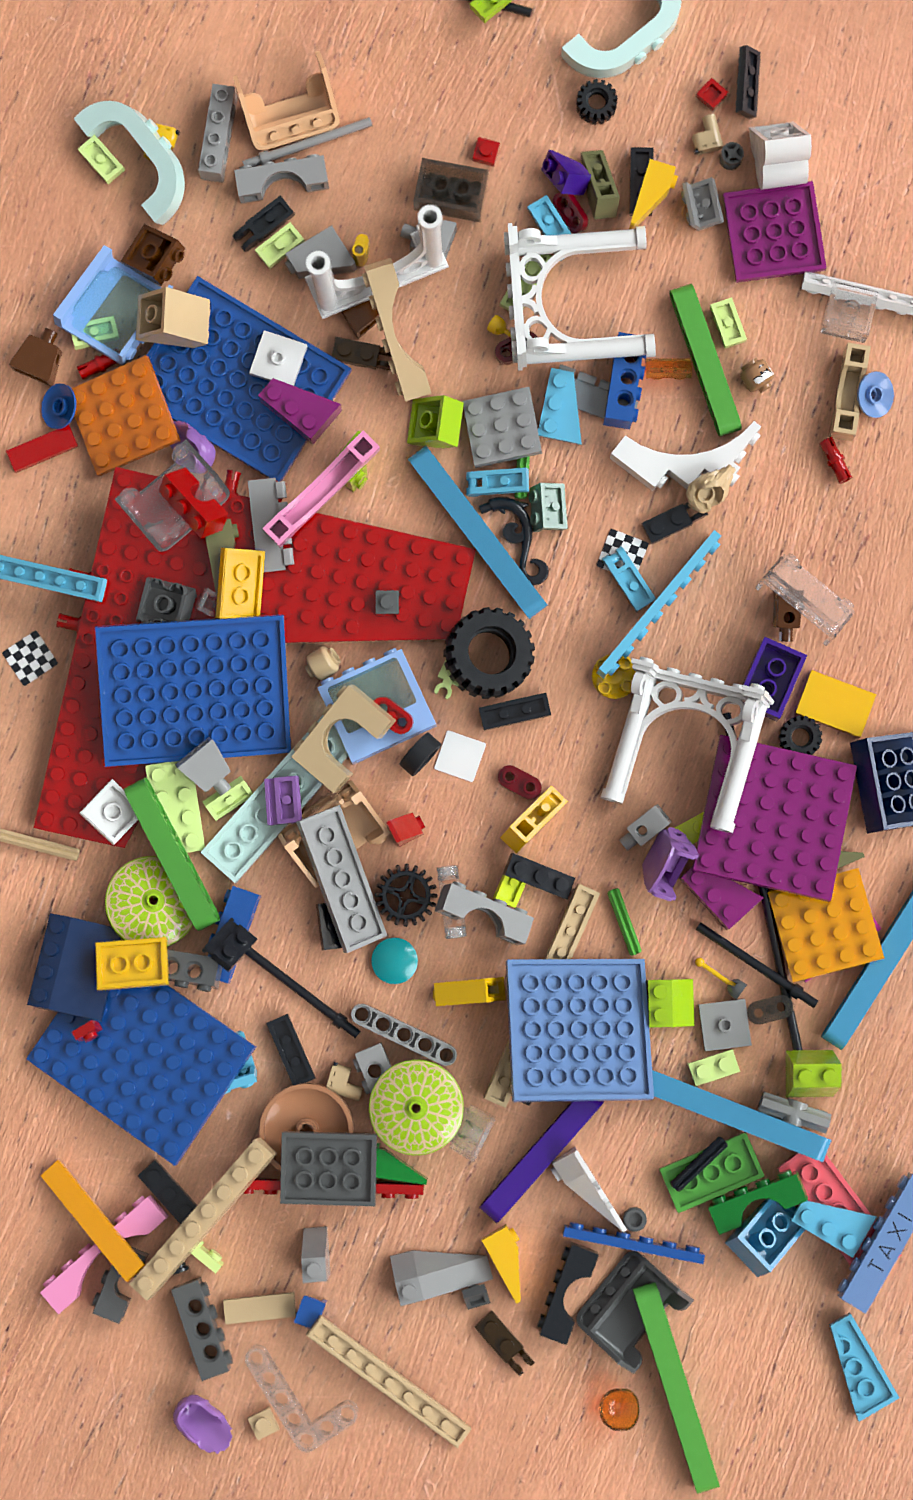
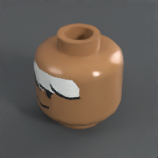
[740,358,774,393]

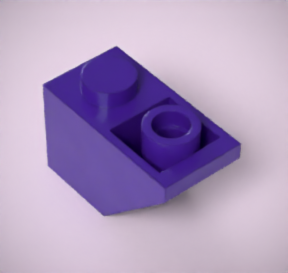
[541,150,591,195]

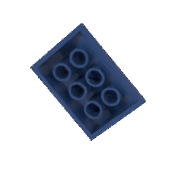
[850,732,913,834]
[27,913,122,1022]

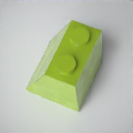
[786,1050,841,1098]

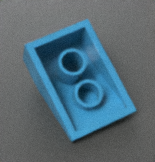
[725,1199,805,1277]

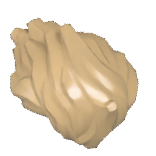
[686,464,736,513]

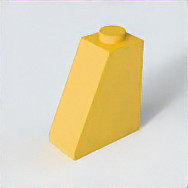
[432,977,506,1007]

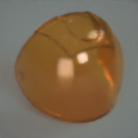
[599,1388,640,1431]

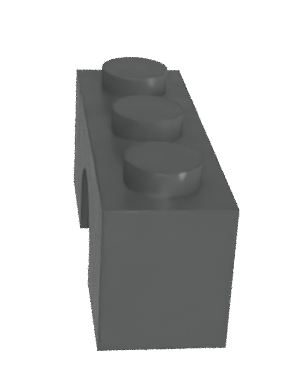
[92,1246,149,1324]

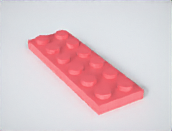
[777,1152,902,1265]

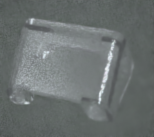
[115,439,230,551]

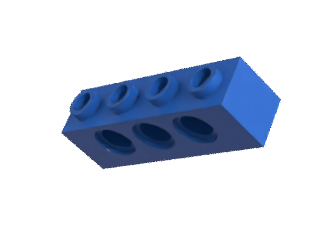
[603,332,646,430]

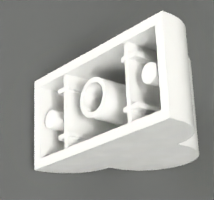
[749,122,812,190]

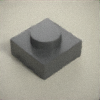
[375,590,399,614]
[462,1284,490,1310]

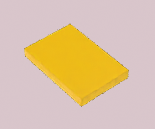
[216,548,265,619]
[795,670,877,738]
[95,937,169,991]

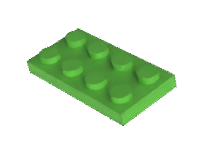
[659,1132,765,1213]

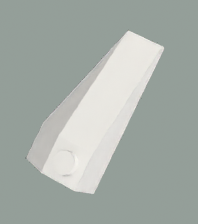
[551,1147,627,1232]

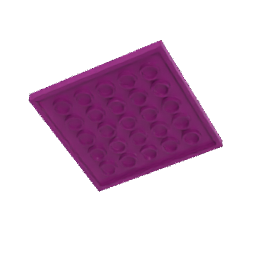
[692,735,857,902]

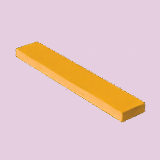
[41,1160,146,1282]

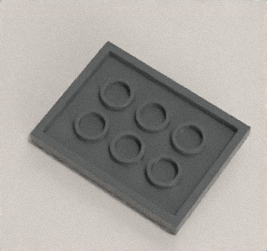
[280,1131,377,1207]

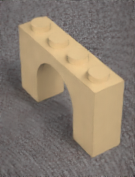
[292,685,396,793]

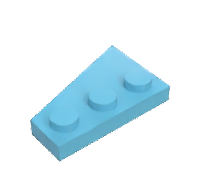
[538,368,582,445]
[790,1201,876,1258]

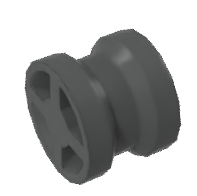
[719,142,744,170]

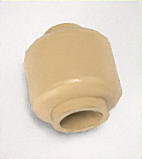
[305,646,341,680]

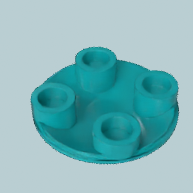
[371,938,418,984]

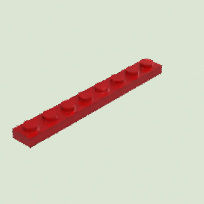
[243,1178,424,1199]

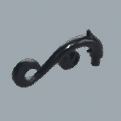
[479,497,549,585]

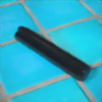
[670,1137,728,1192]

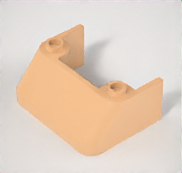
[233,51,339,150]

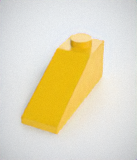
[629,159,678,229]
[500,785,568,854]
[482,1224,521,1304]

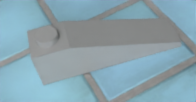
[390,1250,493,1306]

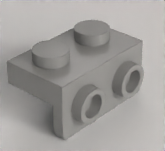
[681,177,724,231]

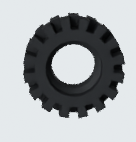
[576,79,618,125]
[778,716,822,755]

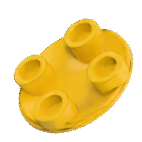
[592,654,636,699]

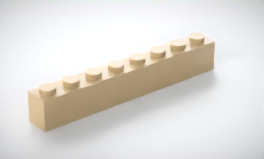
[129,1138,277,1301]

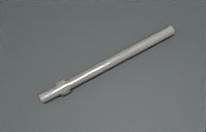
[242,117,372,167]

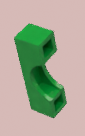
[708,1169,808,1235]

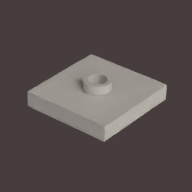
[698,999,752,1051]

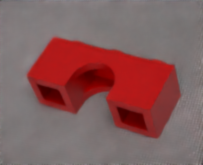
[159,467,229,538]

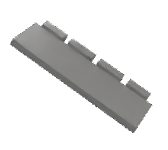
[544,364,638,419]
[248,478,294,573]

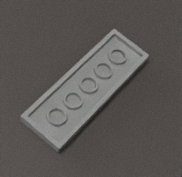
[296,805,387,953]

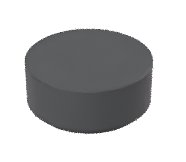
[623,1207,647,1232]

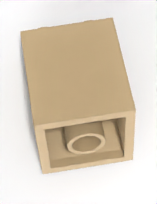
[136,287,210,348]

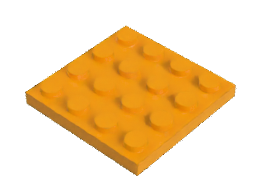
[768,868,885,983]

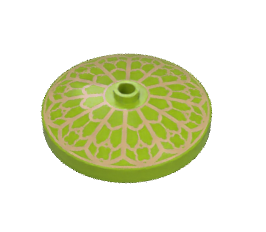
[105,856,193,947]
[369,1059,464,1155]

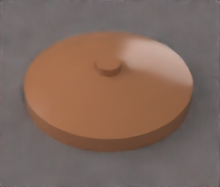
[259,1083,354,1171]

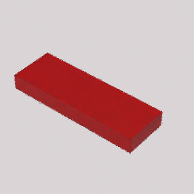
[6,424,79,473]

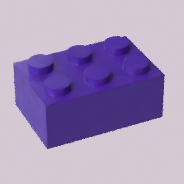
[742,637,807,722]

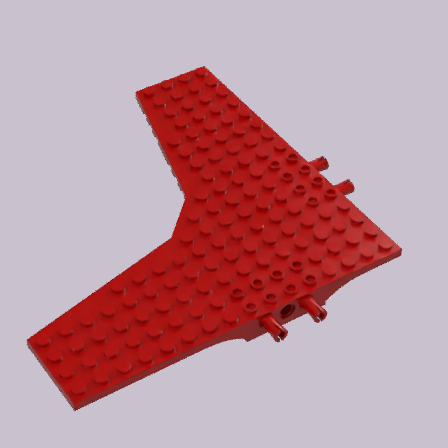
[34,467,476,848]

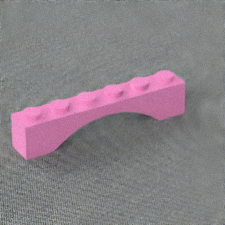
[262,430,380,547]
[40,1195,169,1314]

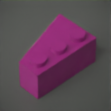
[258,378,342,445]
[679,866,763,930]

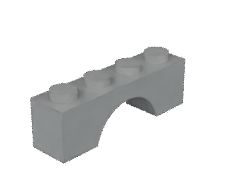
[234,154,329,204]
[435,881,534,945]

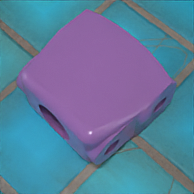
[642,827,699,901]

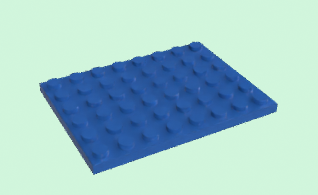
[146,276,352,482]
[95,614,291,767]
[26,985,256,1166]

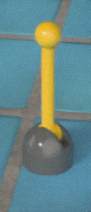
[695,958,747,1000]

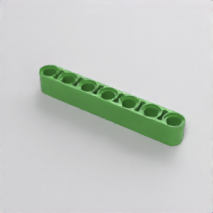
[669,284,742,437]
[124,778,220,931]

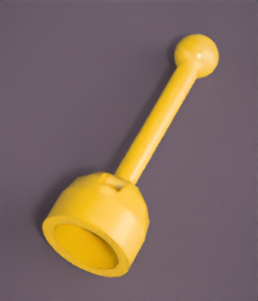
[487,315,511,337]

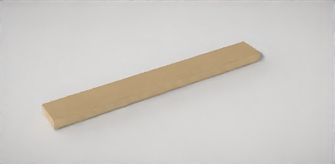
[306,1314,472,1448]

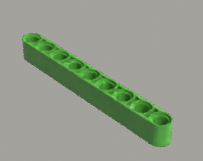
[633,1282,720,1494]

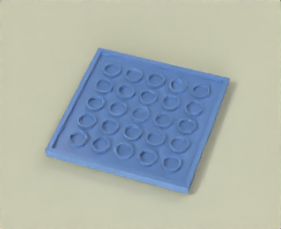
[506,959,654,1102]

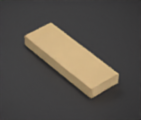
[223,1292,297,1324]

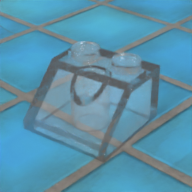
[820,282,879,343]
[449,1104,496,1163]

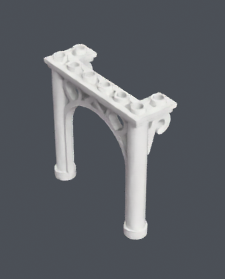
[305,205,449,319]
[504,223,656,371]
[600,657,774,834]

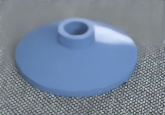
[857,372,894,418]

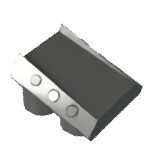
[136,577,197,623]

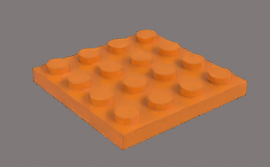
[72,355,181,476]

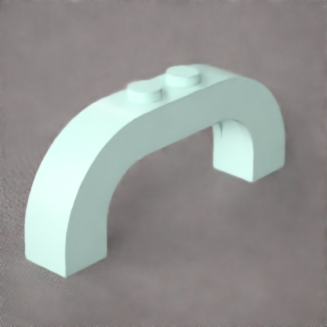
[561,0,681,78]
[73,101,185,225]

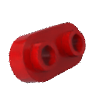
[374,696,414,734]

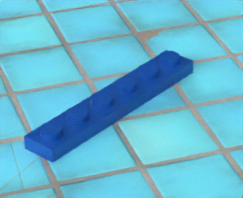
[562,1222,705,1264]

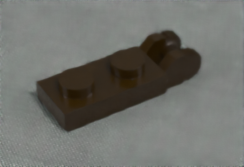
[332,337,391,370]
[475,1311,535,1376]

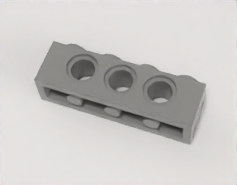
[198,84,238,183]
[353,1042,391,1094]

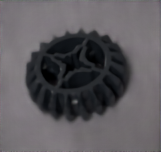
[375,864,438,927]

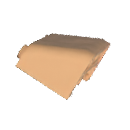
[278,780,390,888]

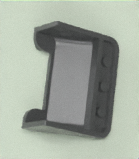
[576,1251,694,1374]

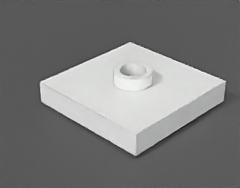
[249,330,308,386]
[79,779,138,845]

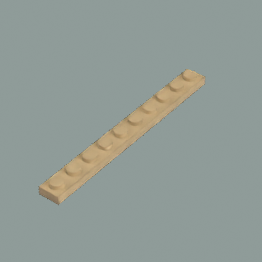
[483,883,600,1108]

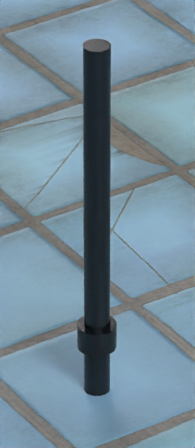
[696,922,819,1008]
[245,947,361,1039]

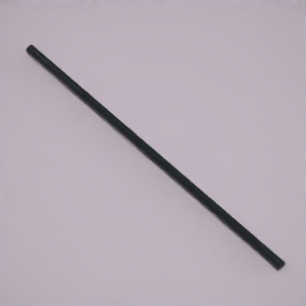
[723,713,803,1050]

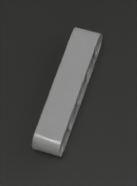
[351,1004,457,1066]

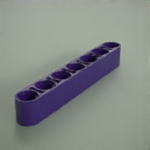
[479,1101,604,1224]

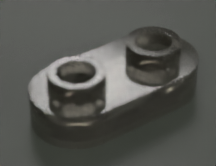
[747,995,794,1024]

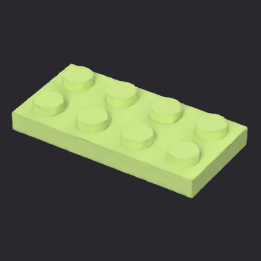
[145,761,205,853]

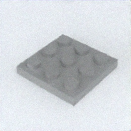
[462,387,542,468]

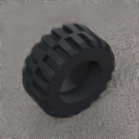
[443,607,535,699]

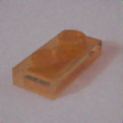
[645,358,692,380]

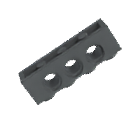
[167,949,223,992]
[171,1277,233,1381]

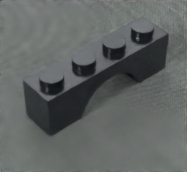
[537,1242,599,1345]

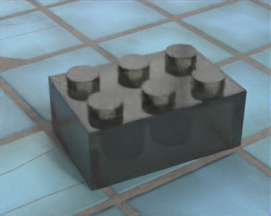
[413,158,489,222]

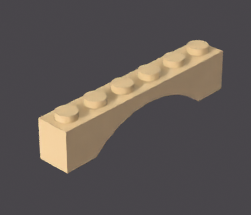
[362,258,431,402]

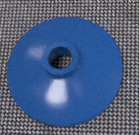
[41,383,76,429]

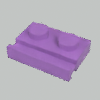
[264,776,302,826]

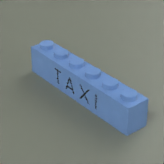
[837,1172,913,1314]

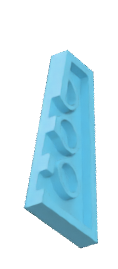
[829,1312,900,1422]

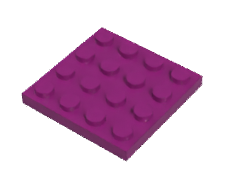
[723,181,827,283]

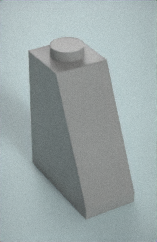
[285,225,357,279]
[301,1226,331,1283]

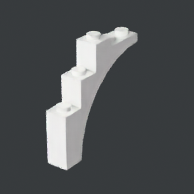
[610,421,761,491]

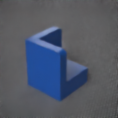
[294,1295,327,1328]

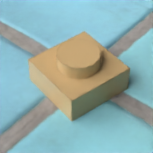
[248,1406,280,1440]

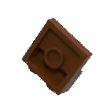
[121,224,186,286]

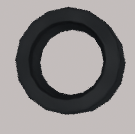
[399,732,441,776]

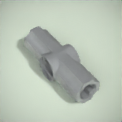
[758,1091,832,1134]

